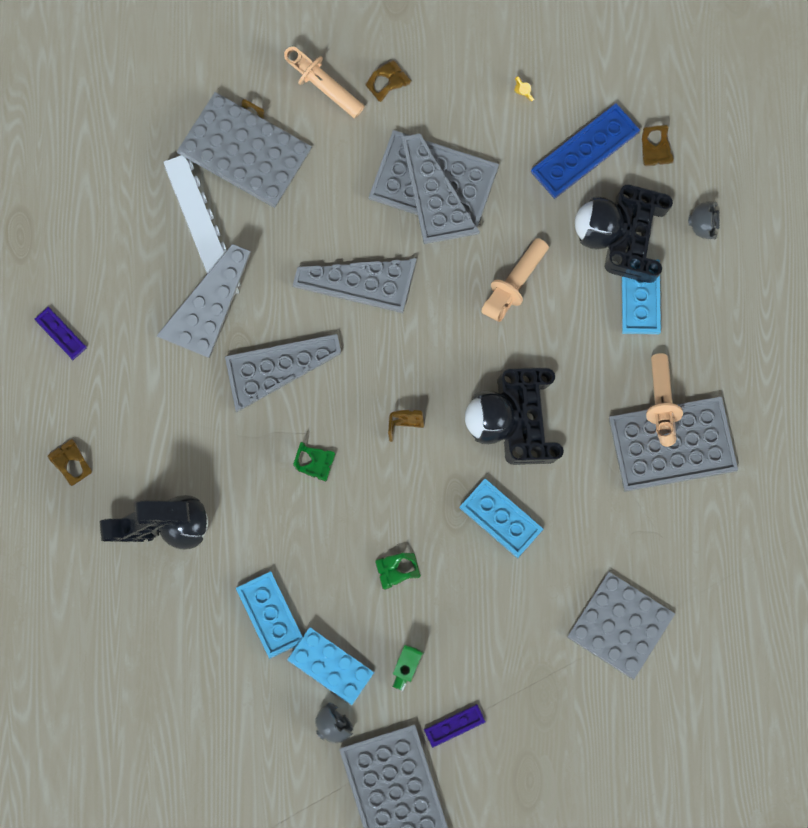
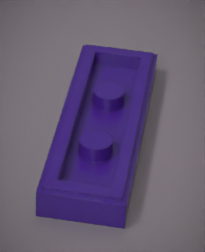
[34,307,87,361]
[424,704,486,748]

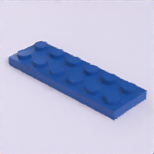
[531,103,640,199]

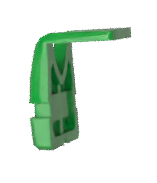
[293,442,336,482]
[375,553,421,590]

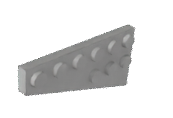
[402,134,480,244]
[157,244,251,358]
[293,258,417,313]
[225,334,341,413]

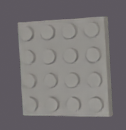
[567,572,675,680]

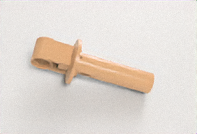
[284,47,365,119]
[482,238,549,322]
[646,353,683,447]

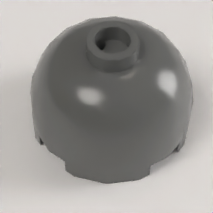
[688,202,720,239]
[316,703,353,743]

